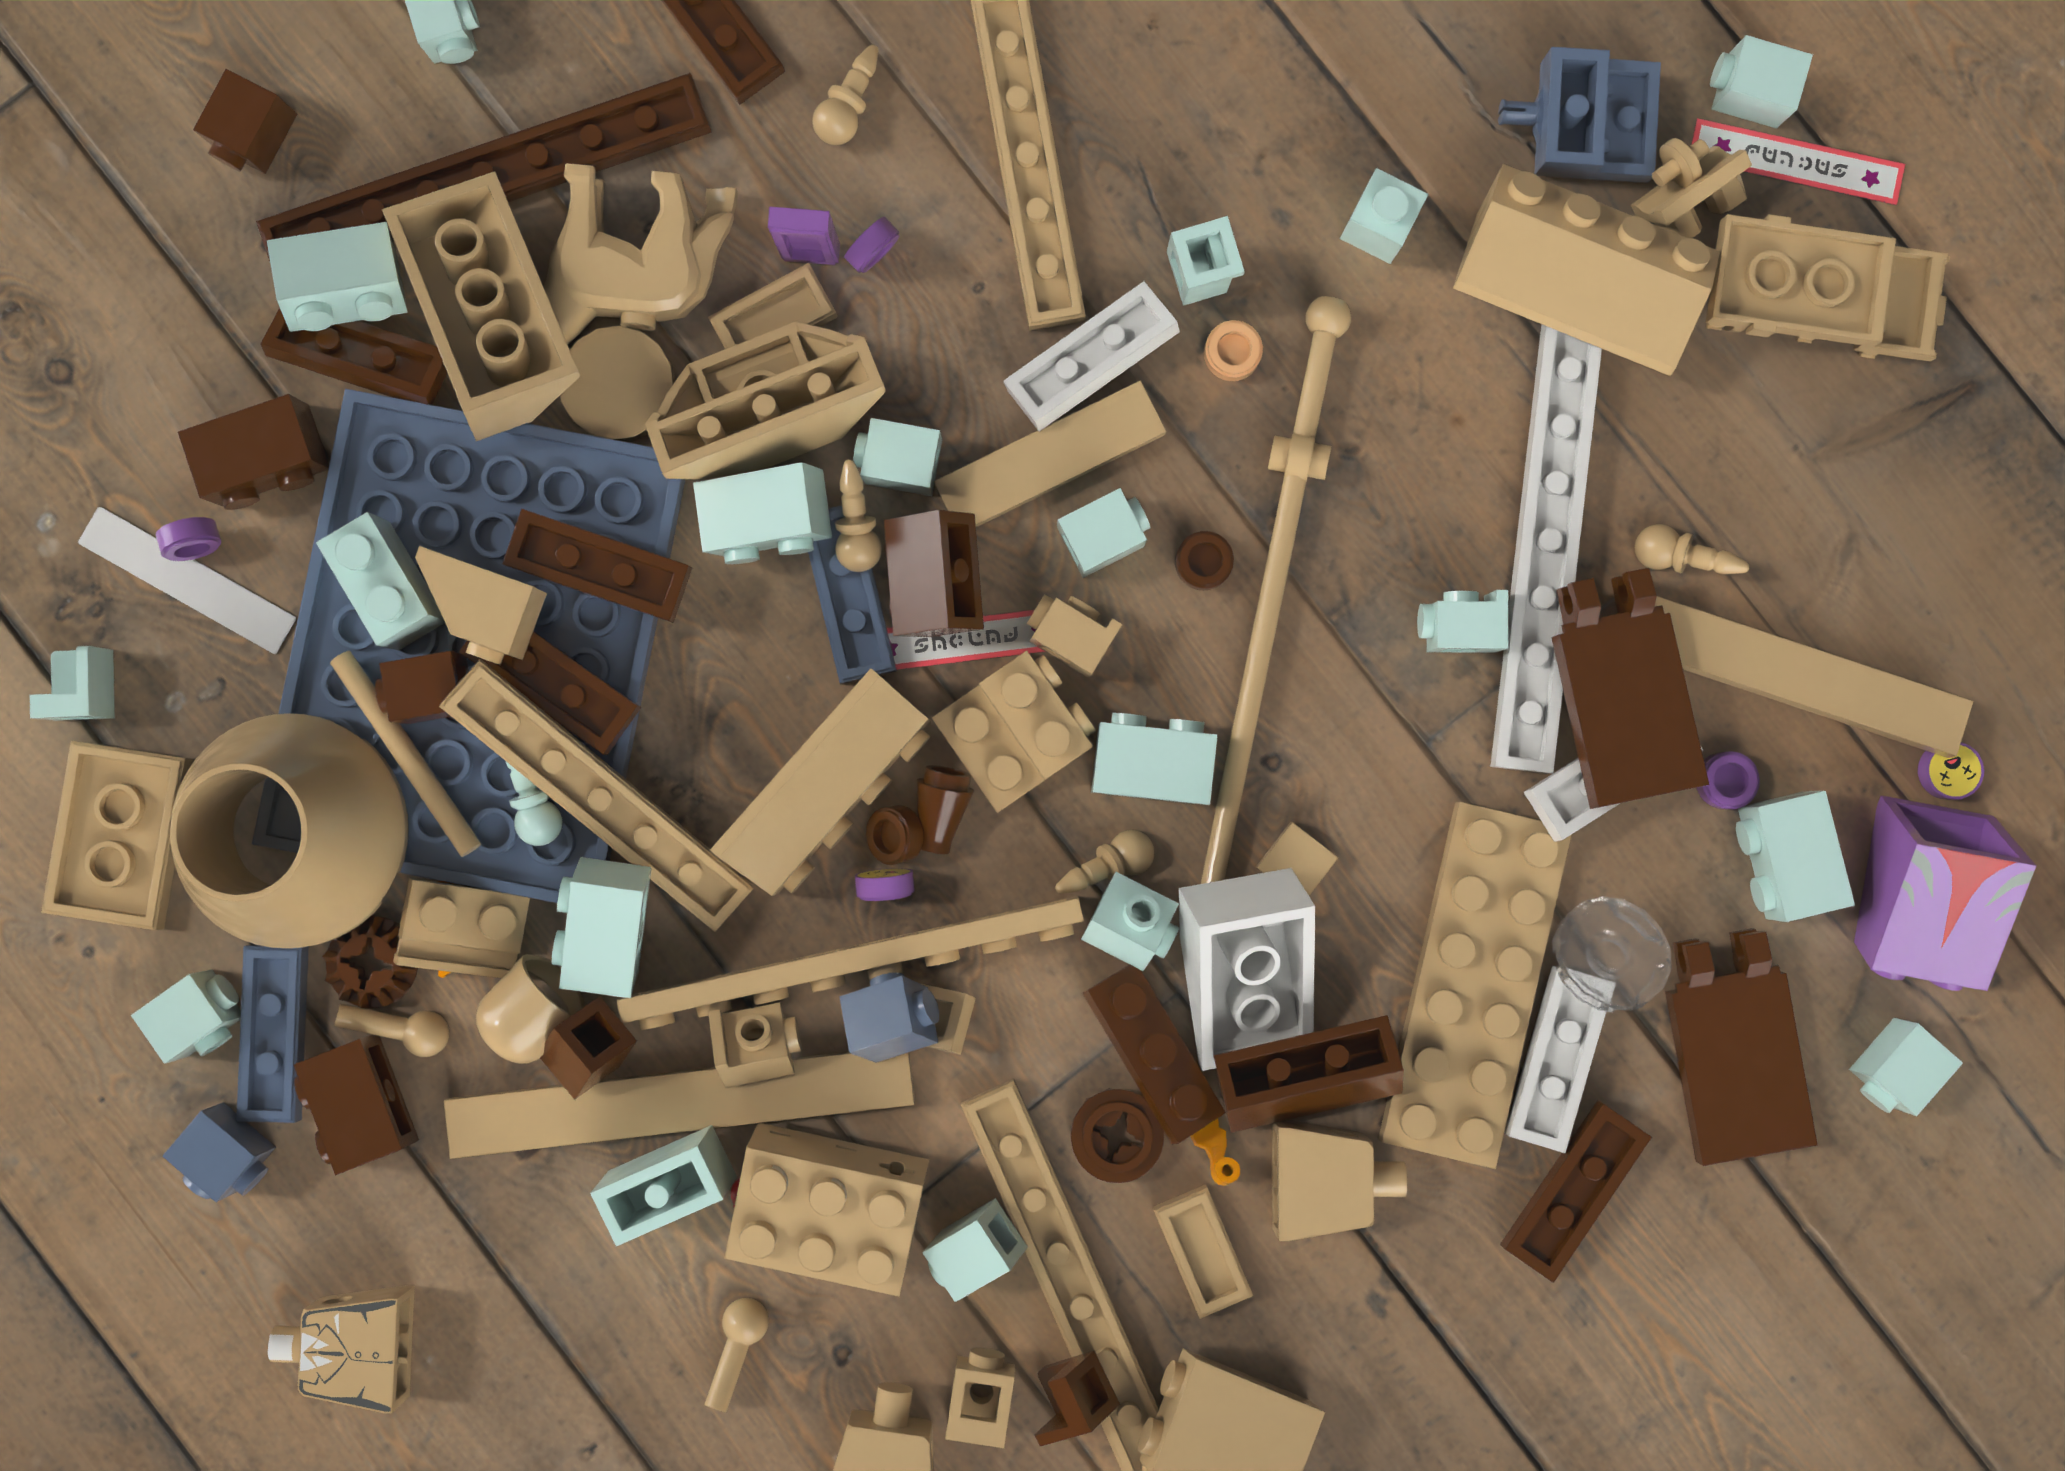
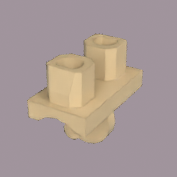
[1631,138,1752,238]

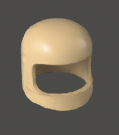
[476,954,585,1064]

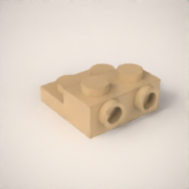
[932,650,1096,813]

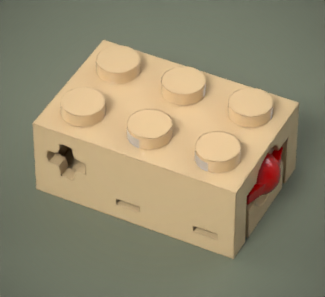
[724,1123,929,1297]

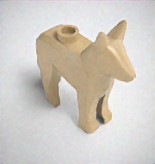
[544,163,738,345]

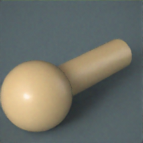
[334,1003,449,1057]
[704,1298,769,1412]

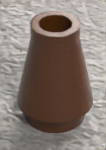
[917,765,974,854]

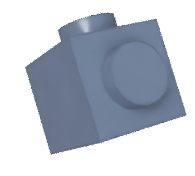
[839,973,939,1063]
[162,1102,276,1202]

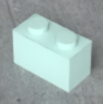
[267,222,408,332]
[693,462,832,564]
[316,512,445,651]
[1091,713,1217,805]
[1736,791,1855,922]
[552,857,651,998]
[590,1125,737,1246]

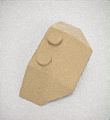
[645,322,886,480]

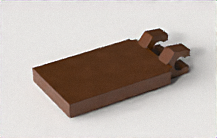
[1551,568,1710,809]
[1665,928,1818,1166]

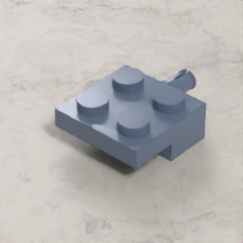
[1498,47,1661,183]

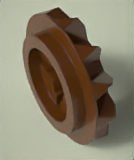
[322,916,418,1009]
[1071,1088,1164,1183]

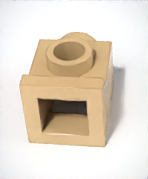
[1027,594,1122,678]
[708,1002,802,1088]
[945,1348,1015,1448]

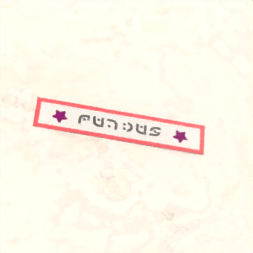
[1691,118,1905,205]
[887,610,1045,670]

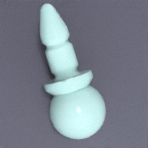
[506,762,562,846]

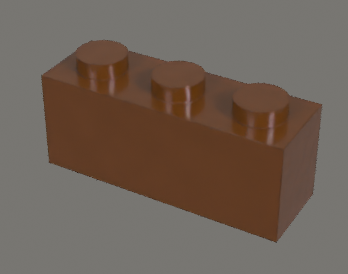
[1214,1015,1404,1133]

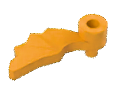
[1190,1119,1240,1186]

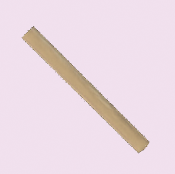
[330,651,481,857]

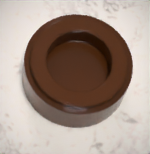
[1175,531,1234,591]
[866,805,923,865]

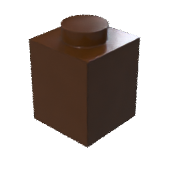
[193,69,298,174]
[375,651,469,724]
[540,996,637,1100]

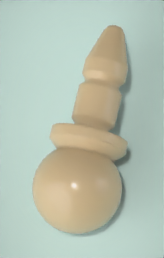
[812,44,879,145]
[835,460,882,572]
[1635,524,1749,574]
[1055,830,1155,894]

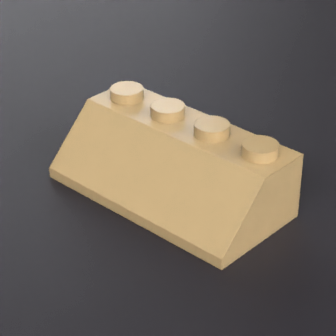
[1453,164,1720,376]
[382,171,580,441]
[710,669,931,896]

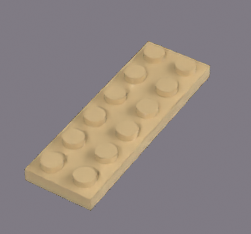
[1378,802,1572,1169]

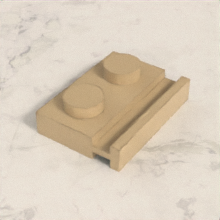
[393,878,530,978]

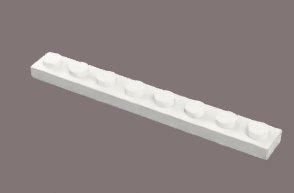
[1490,324,1602,774]

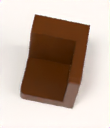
[1035,1350,1120,1446]

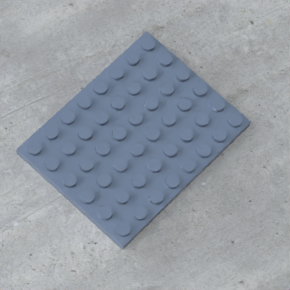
[252,389,686,903]

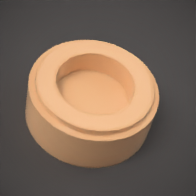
[1204,320,1263,381]

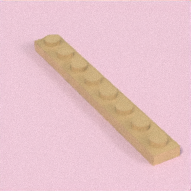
[616,896,1084,1030]

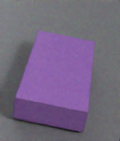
[768,207,840,265]

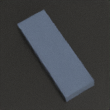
[808,505,897,685]
[236,945,309,1123]

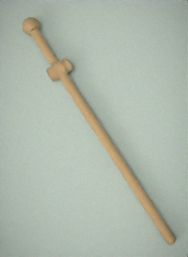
[1200,296,1351,884]

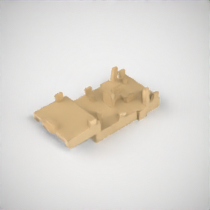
[1706,214,1950,361]

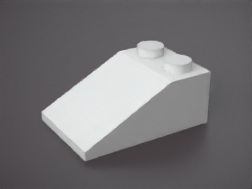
[1179,868,1315,1071]

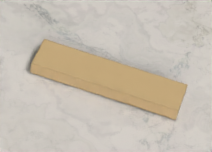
[934,380,1166,527]

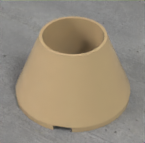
[170,713,409,948]

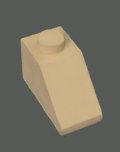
[415,546,547,665]

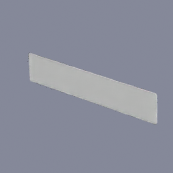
[78,507,296,654]

